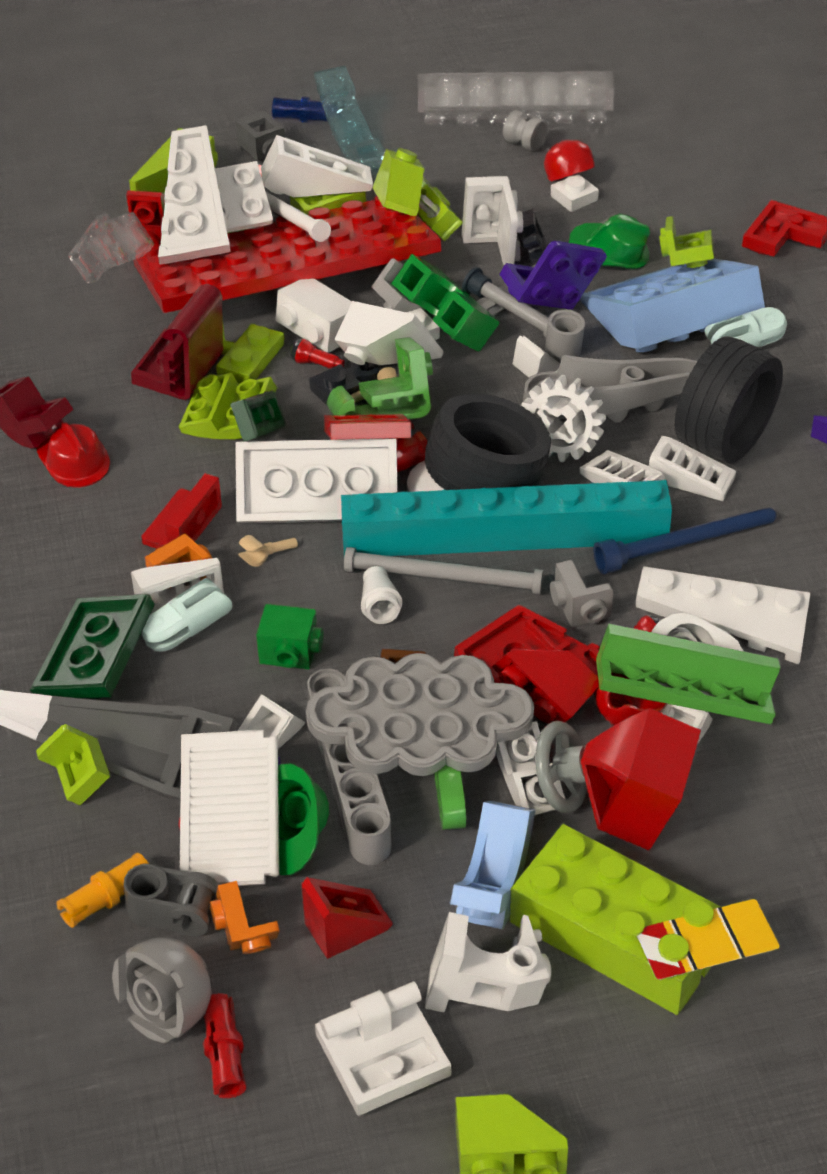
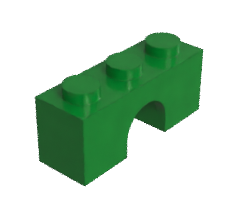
[391,254,500,352]

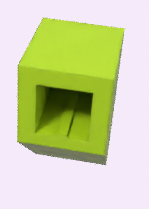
[456,1094,568,1174]

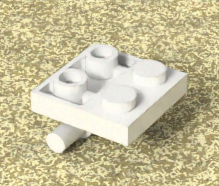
[315,981,451,1116]

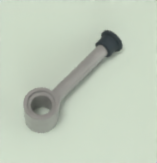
[462,267,585,362]

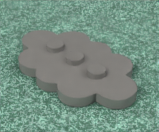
[306,653,534,776]

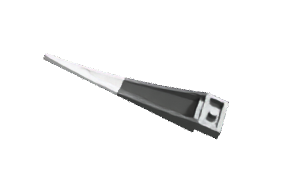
[0,690,238,801]

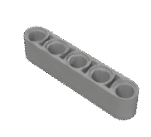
[307,669,391,865]

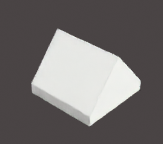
[512,335,560,377]

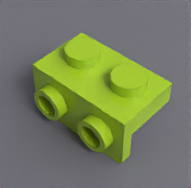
[659,216,714,268]

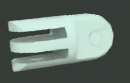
[704,307,787,347]
[141,578,232,652]

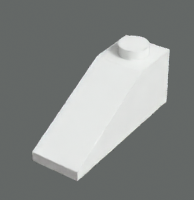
[261,135,373,197]

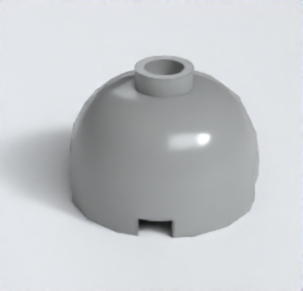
[112,937,212,1043]

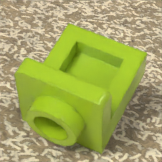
[36,724,110,805]

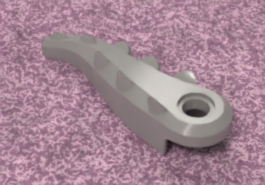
[523,355,697,423]

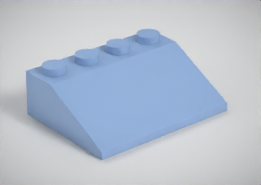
[580,259,765,352]

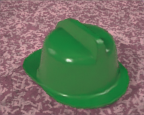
[569,214,650,269]
[278,764,330,875]

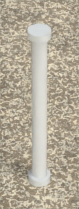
[266,192,331,242]

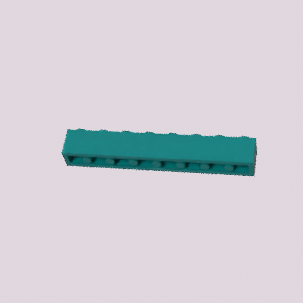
[341,480,672,556]

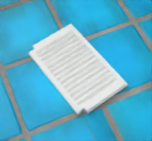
[180,729,279,888]

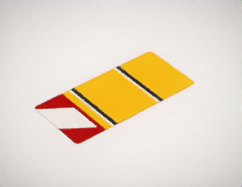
[637,899,780,980]

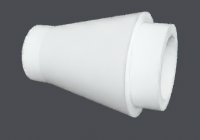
[361,566,402,624]

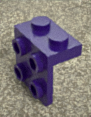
[499,241,607,310]

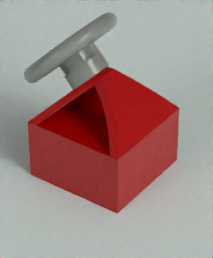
[535,708,701,851]

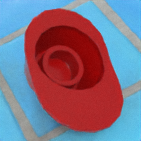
[37,422,110,488]

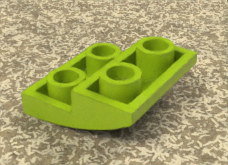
[178,372,277,439]

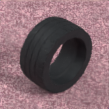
[674,336,783,463]
[425,393,551,490]

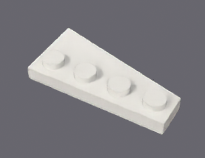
[636,566,810,664]

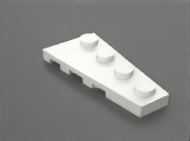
[158,125,231,265]

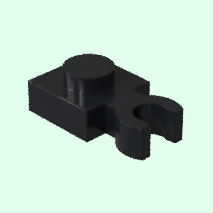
[517,209,546,264]
[309,362,379,406]

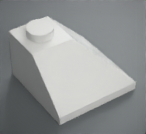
[334,301,444,365]

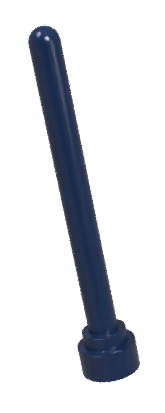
[593,507,777,574]

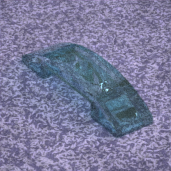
[314,65,385,171]

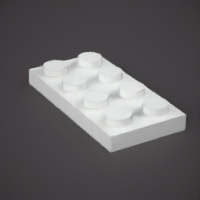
[236,438,397,524]

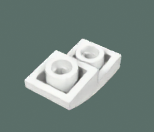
[496,721,565,815]

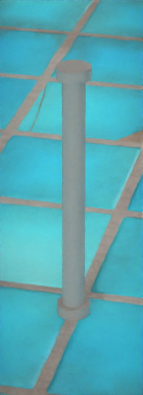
[344,547,544,595]

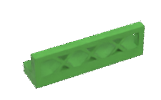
[596,623,780,724]

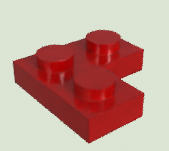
[742,200,827,257]

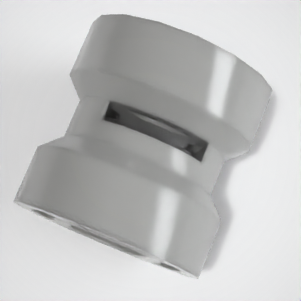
[503,110,548,152]

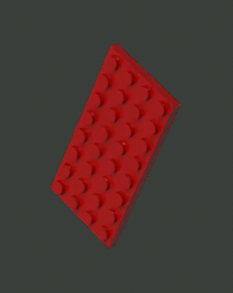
[132,196,442,313]

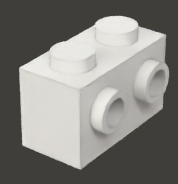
[276,279,352,353]

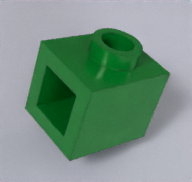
[256,604,324,670]

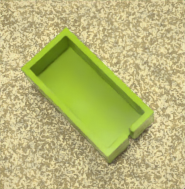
[510,824,721,1016]

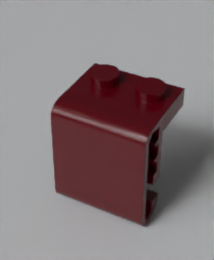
[131,284,223,400]

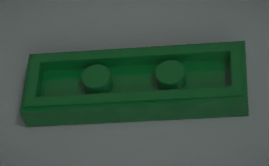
[230,390,286,442]

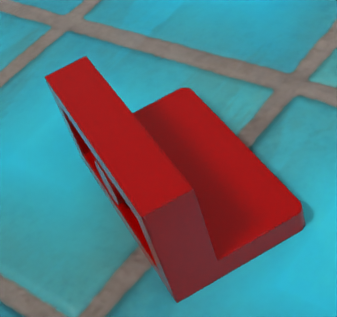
[141,473,222,549]

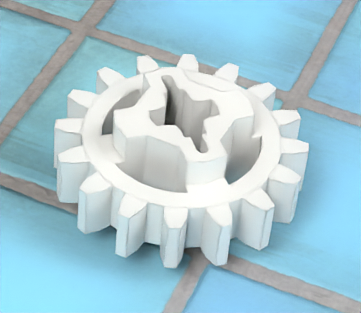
[521,375,606,462]

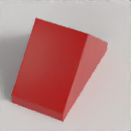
[301,877,393,959]

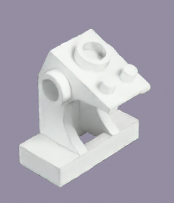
[425,912,551,1012]

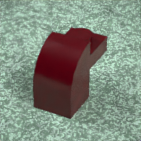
[0,376,74,449]

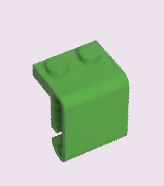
[327,337,433,420]

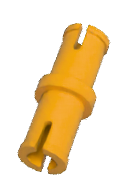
[56,853,149,928]

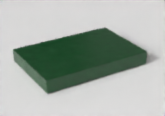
[30,594,155,698]

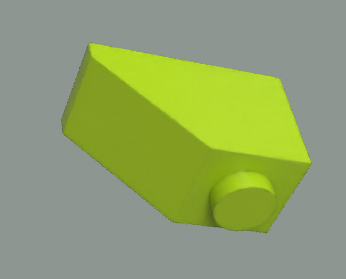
[373,148,424,216]

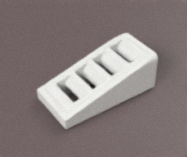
[649,435,736,501]
[579,450,665,483]
[131,558,224,615]

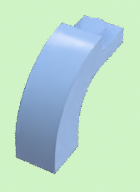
[450,801,536,929]

